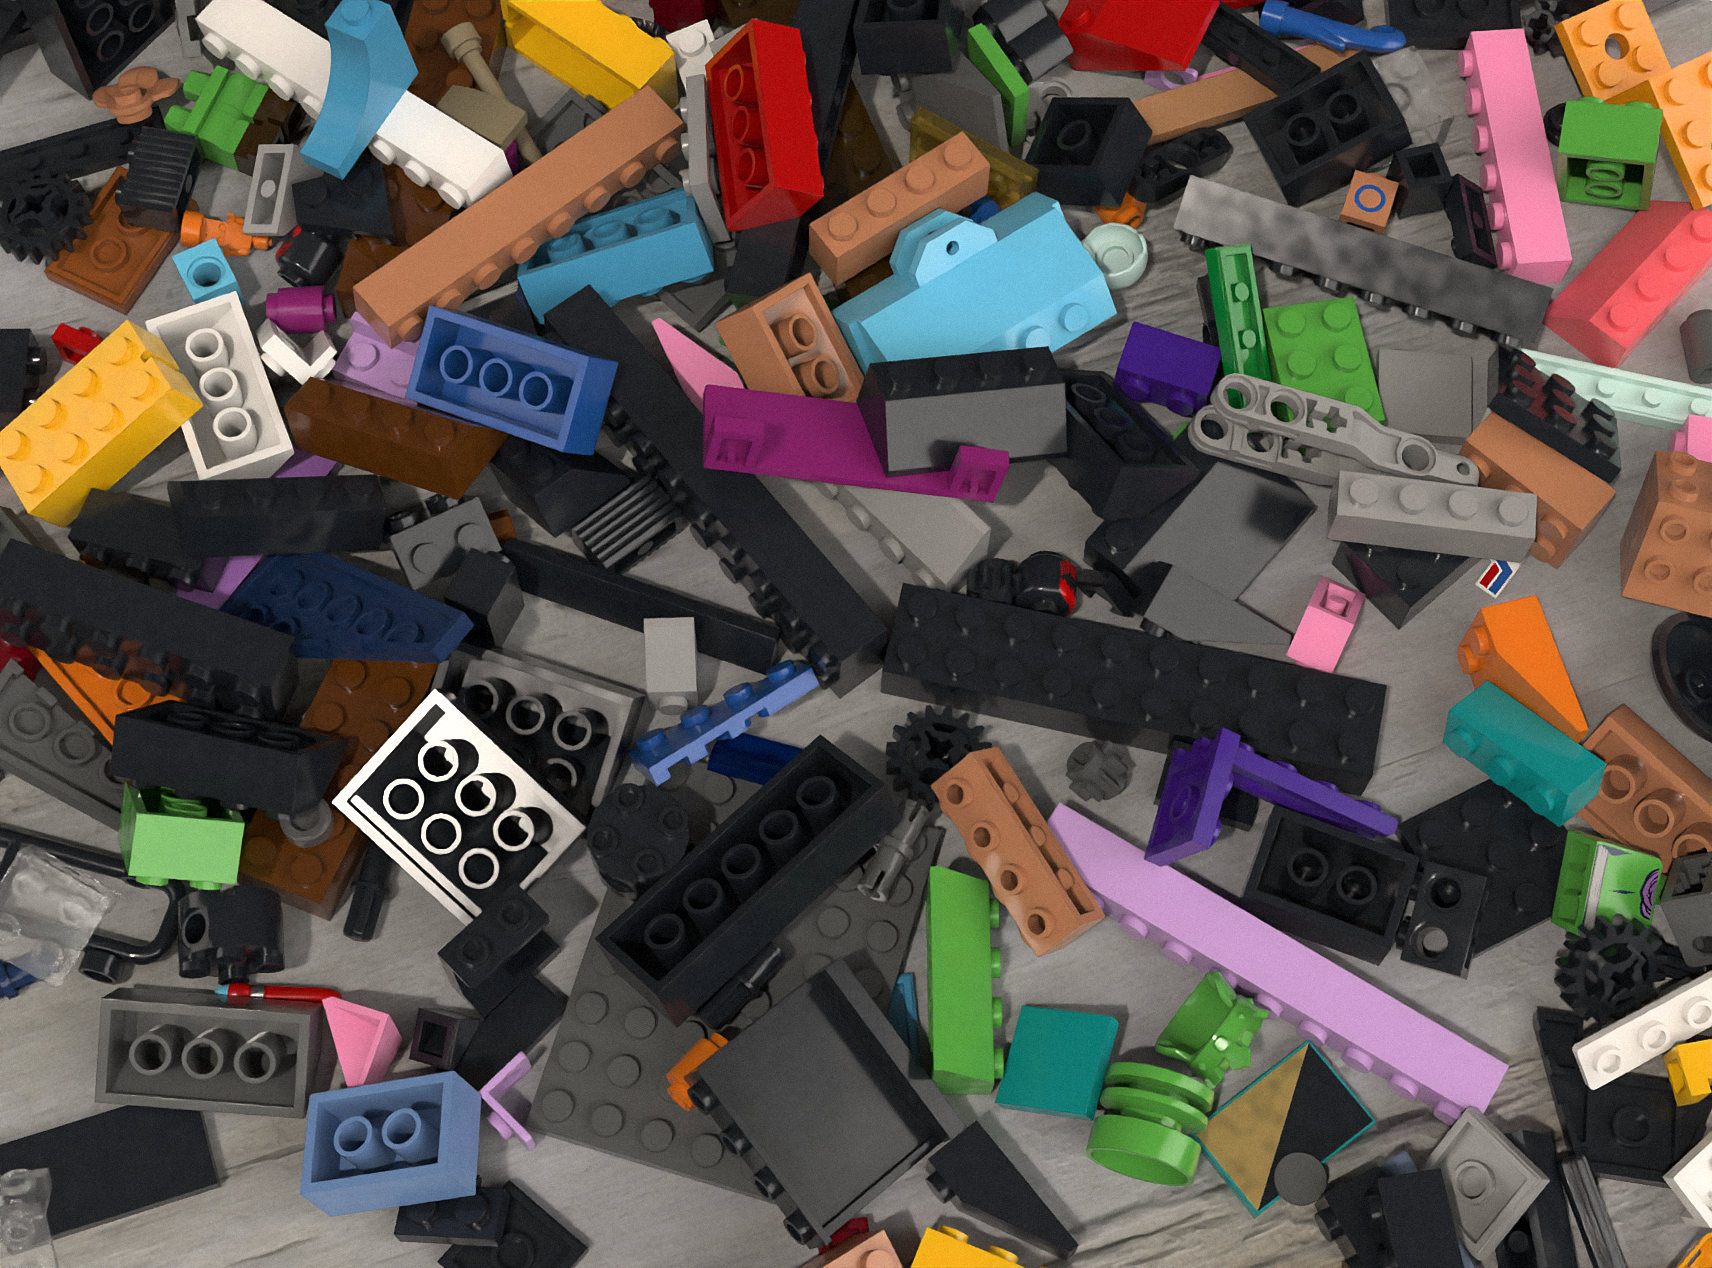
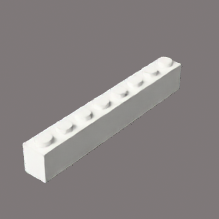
[195,0,513,209]

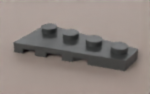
[0,658,130,832]

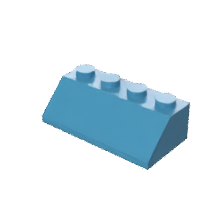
[517,187,714,325]

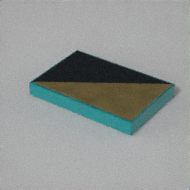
[1188,1040,1376,1219]

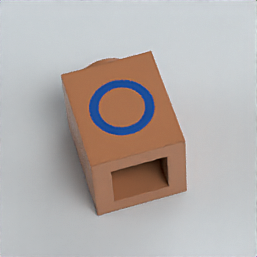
[1338,170,1399,235]

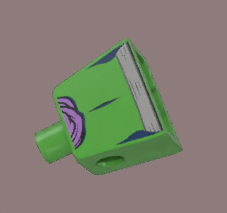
[1551,829,1668,936]

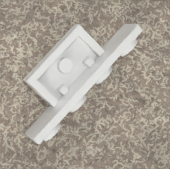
[1572,970,1712,1090]

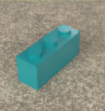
[1443,680,1606,827]

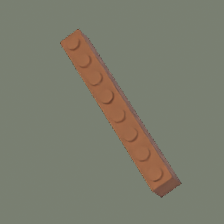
[353,85,684,349]

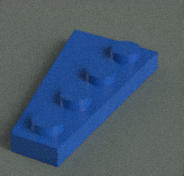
[627,660,820,786]

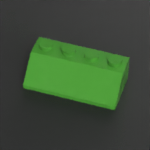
[926,866,1004,1095]

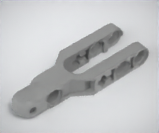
[1188,373,1480,487]

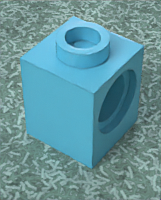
[172,238,246,306]

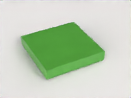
[966,23,1030,148]

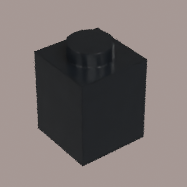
[1385,142,1453,219]

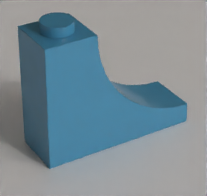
[299,0,419,180]

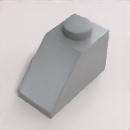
[242,144,324,236]
[644,617,699,715]

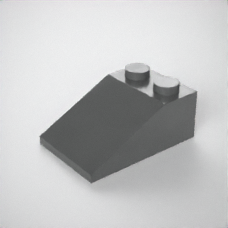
[890,47,1012,172]

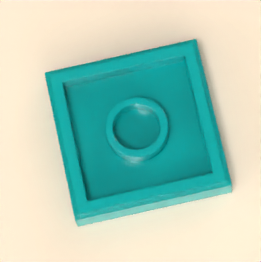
[995,1005,1119,1121]

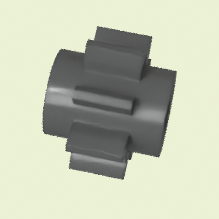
[1066,740,1128,802]

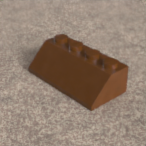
[284,377,509,500]

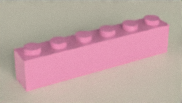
[1457,28,1572,285]

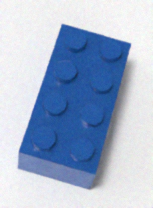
[405,305,619,455]

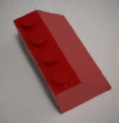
[705,19,824,232]

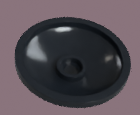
[1651,612,1712,743]

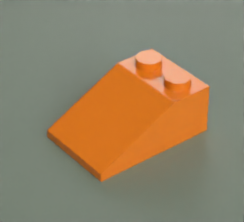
[1457,595,1589,744]

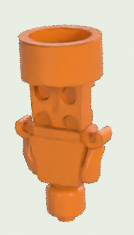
[180,210,273,258]

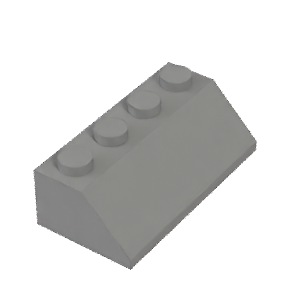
[813,400,991,594]

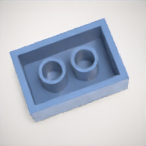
[300,1071,482,1217]

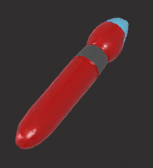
[214,982,342,1003]

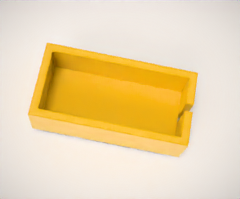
[500,0,679,112]
[0,319,204,529]

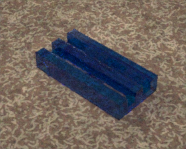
[707,733,803,785]

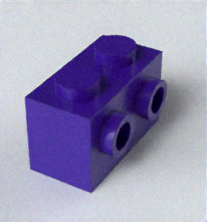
[1114,321,1221,416]

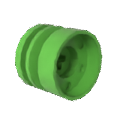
[1086,1062,1214,1186]

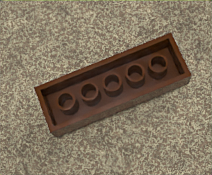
[237,659,439,921]

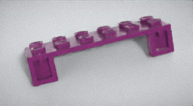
[703,384,1010,503]

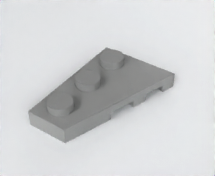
[680,74,731,243]

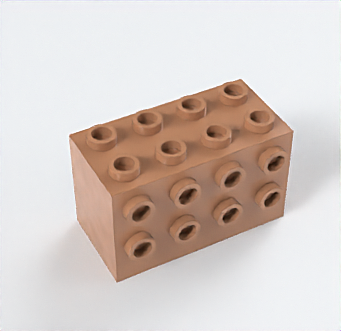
[1620,450,1712,618]

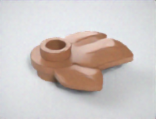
[93,66,181,124]

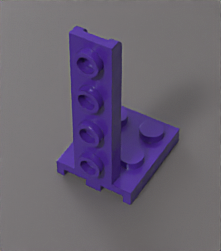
[1144,728,1399,867]

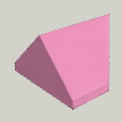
[322,997,404,1088]

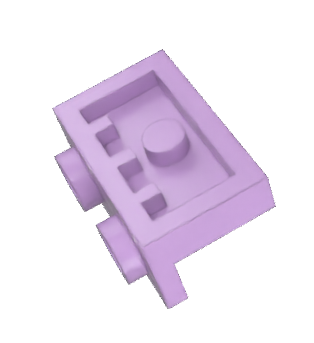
[331,311,422,401]

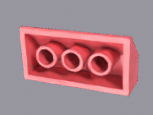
[1542,200,1712,369]

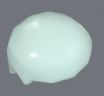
[1081,222,1148,290]

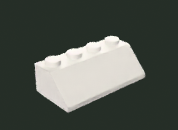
[145,291,295,480]

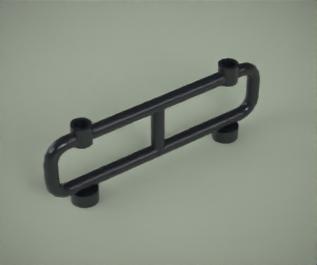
[0,826,188,985]

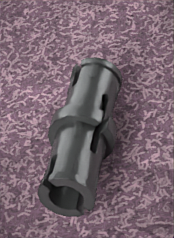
[857,799,930,902]

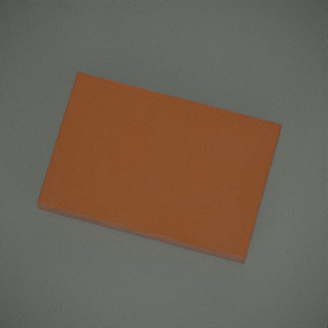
[44,165,199,316]

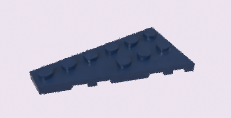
[219,552,474,663]

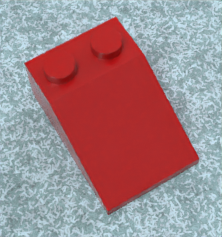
[1057,0,1220,71]

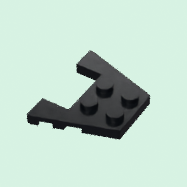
[1532,1010,1712,1189]

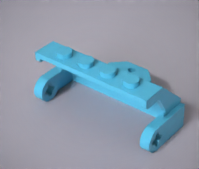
[830,192,1117,378]

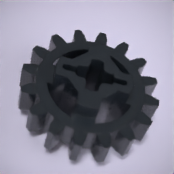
[0,169,94,265]
[885,705,992,813]
[1554,913,1668,1025]

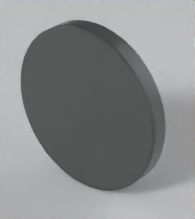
[1273,1152,1327,1206]

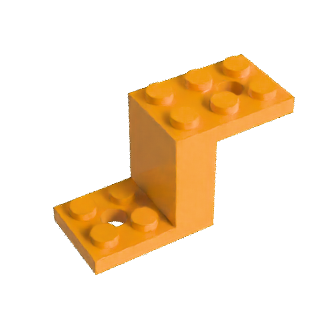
[1554,0,1712,211]

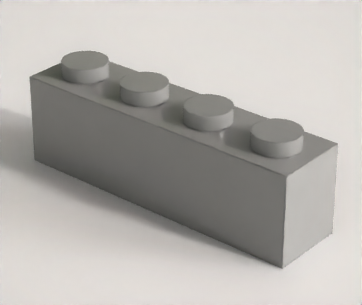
[1326,470,1537,563]

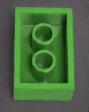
[1557,97,1663,211]
[1261,297,1386,456]
[118,780,245,890]

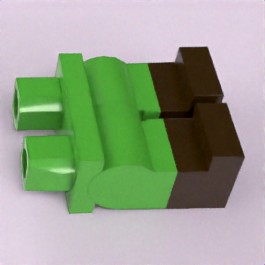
[164,65,306,177]

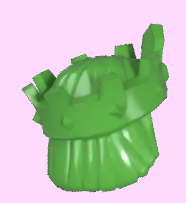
[1155,970,1270,1090]

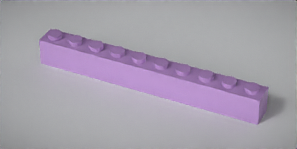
[1047,802,1509,1127]

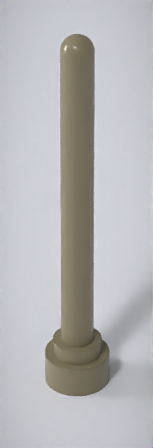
[441,22,543,167]

